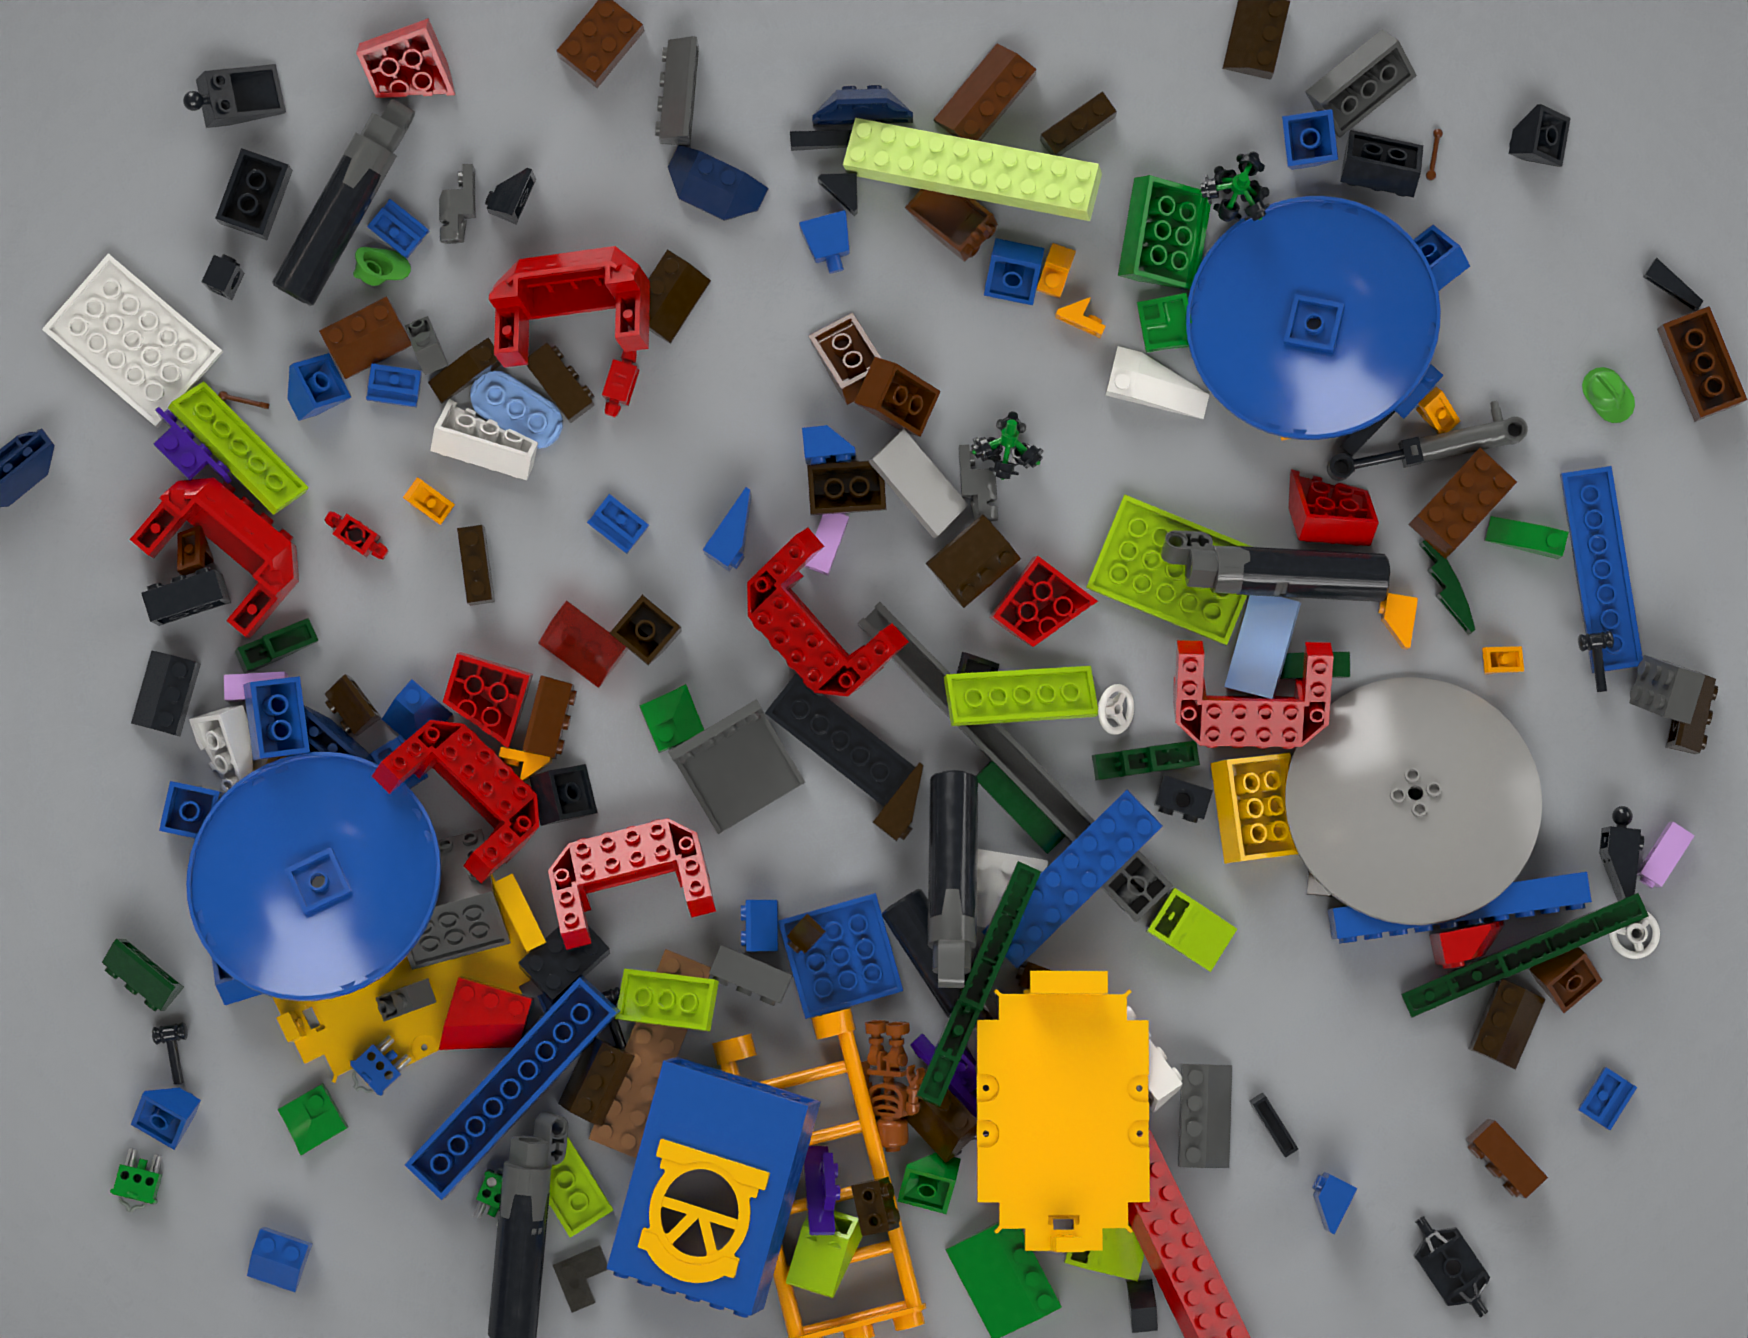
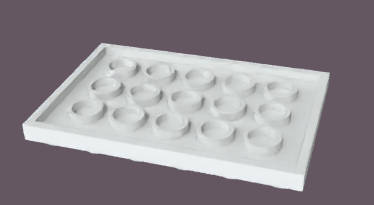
[42,254,223,428]

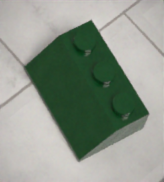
[102,938,184,1012]

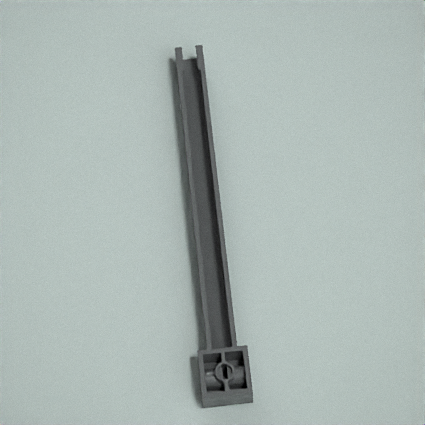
[858,602,1173,922]

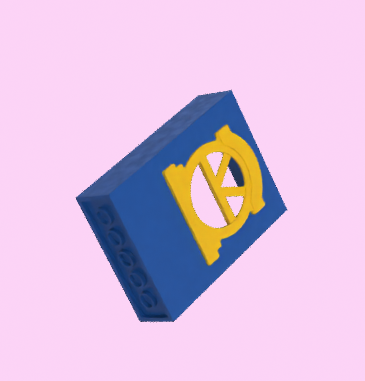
[607,1057,821,1318]

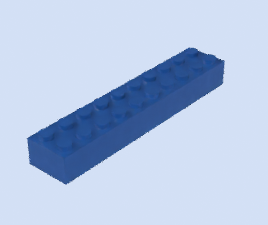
[1327,872,1592,944]
[405,976,620,1200]

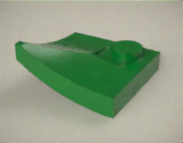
[1137,293,1192,353]
[639,684,704,753]
[278,1083,348,1155]

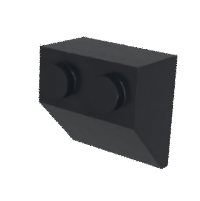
[529,764,598,826]

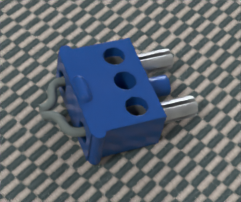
[350,1035,411,1096]

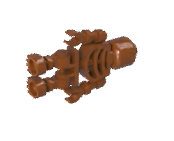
[861,1020,925,1152]

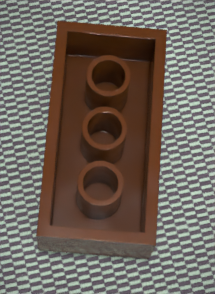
[1657,306,1748,422]
[1408,448,1517,559]

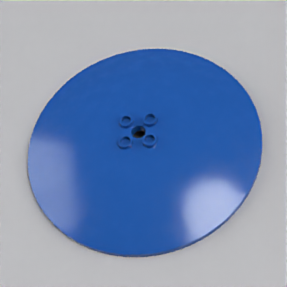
[1186,196,1441,440]
[186,752,441,1001]

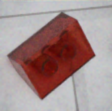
[538,600,628,688]

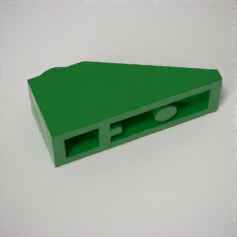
[1484,516,1569,559]

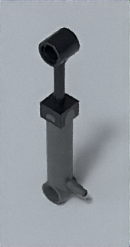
[1327,401,1528,481]

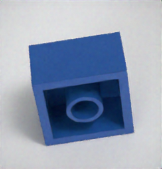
[159,781,225,838]

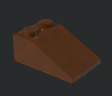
[809,313,882,405]

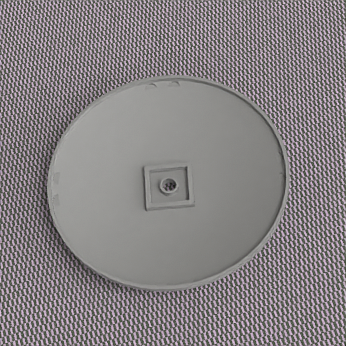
[1285,677,1542,925]

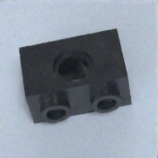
[201,254,245,300]
[1154,775,1213,823]

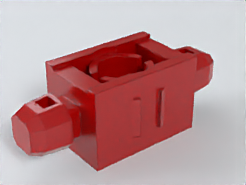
[602,351,640,418]
[324,511,389,560]

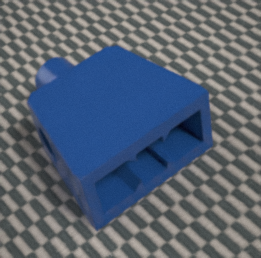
[799,210,850,274]

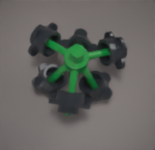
[1200,151,1270,222]
[971,411,1044,480]

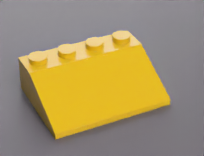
[1210,753,1298,864]

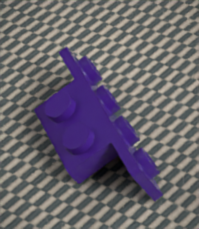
[154,407,232,484]
[910,1034,977,1119]
[804,1146,840,1235]

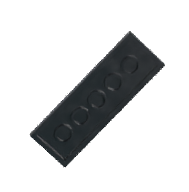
[765,674,915,807]

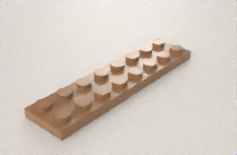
[588,949,711,1158]

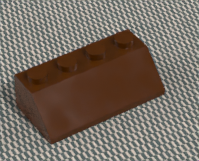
[933,43,1037,141]

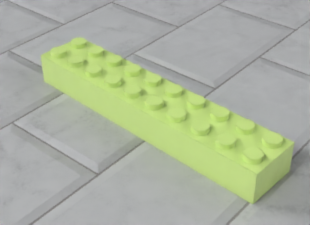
[843,118,1102,221]

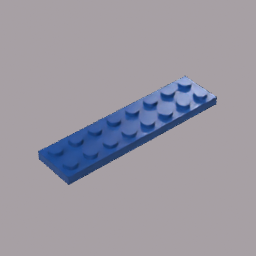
[1560,466,1643,673]
[982,789,1163,968]

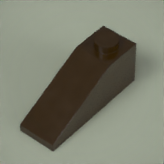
[428,337,502,403]
[872,762,924,842]

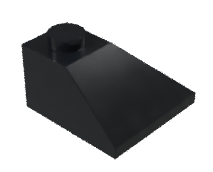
[1508,104,1571,167]
[485,168,536,225]

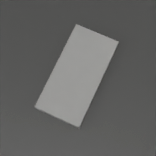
[869,429,968,538]

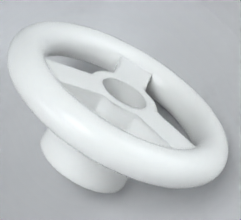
[1098,684,1134,735]
[1609,912,1660,959]

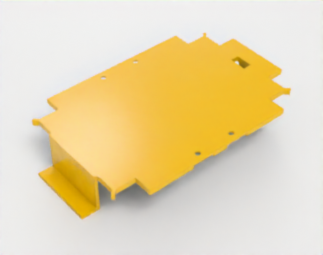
[273,873,546,1085]
[977,971,1150,1252]

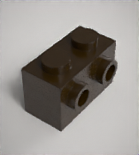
[851,1177,900,1236]

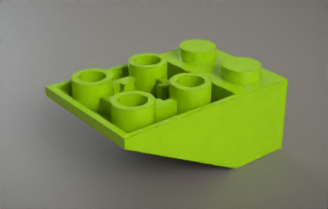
[1146,888,1237,972]
[786,1211,863,1298]
[1063,1225,1144,1281]

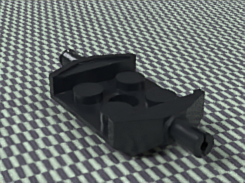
[1413,1216,1490,1317]

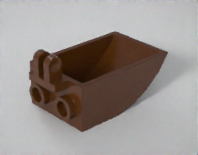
[905,189,998,262]

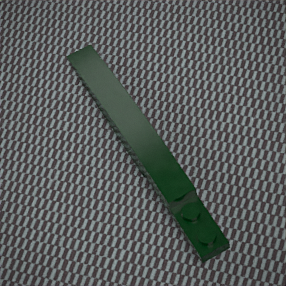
[915,861,1041,1107]
[1401,893,1649,1018]

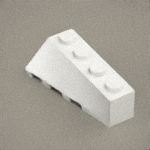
[430,399,538,480]
[1127,1006,1183,1113]

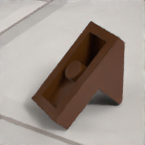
[177,525,214,575]

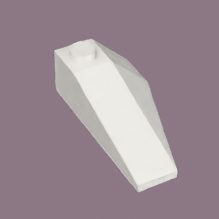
[1106,346,1209,419]
[189,705,253,793]

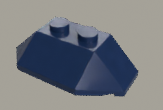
[812,85,913,126]
[668,145,769,221]
[0,428,55,507]
[304,705,374,763]

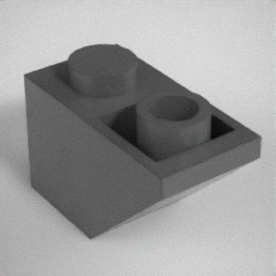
[405,316,448,375]
[376,978,436,1021]

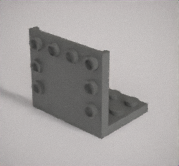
[668,699,805,834]
[407,829,511,970]

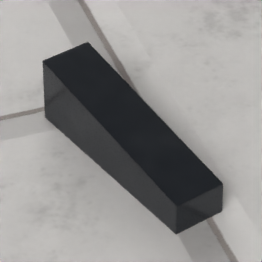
[790,130,852,151]
[1643,258,1703,311]
[1340,411,1395,457]
[1249,1093,1299,1158]

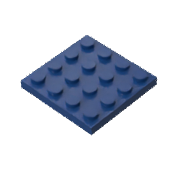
[778,893,903,1019]

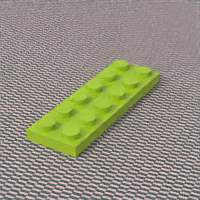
[168,381,309,515]
[944,666,1098,726]

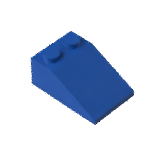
[703,487,752,572]

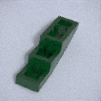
[1419,540,1476,635]
[1092,740,1200,781]
[976,760,1065,854]

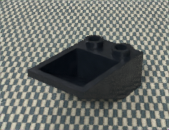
[183,64,286,128]
[1599,806,1644,901]

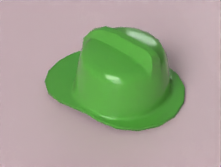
[353,247,411,286]
[1582,367,1635,423]

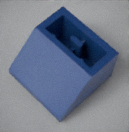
[802,425,856,465]
[741,900,778,952]

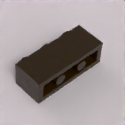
[1040,91,1117,156]
[526,343,595,423]
[457,525,495,606]

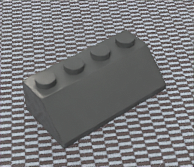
[1305,29,1417,138]
[655,36,699,146]
[1178,1063,1232,1168]

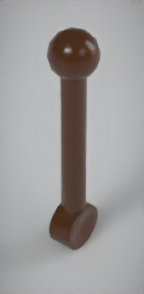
[1426,129,1443,181]
[218,391,270,409]

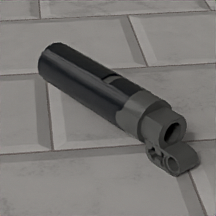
[1161,530,1391,602]

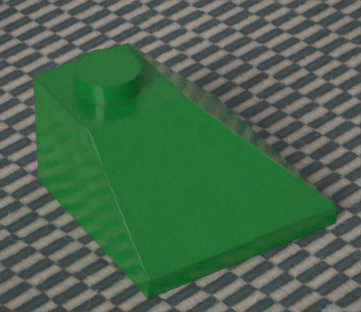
[897,1153,961,1214]

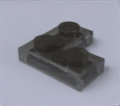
[552,1245,608,1313]

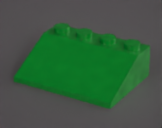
[1118,175,1211,290]
[945,1221,1062,1338]

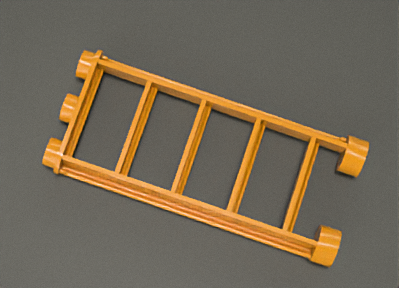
[712,1008,927,1338]

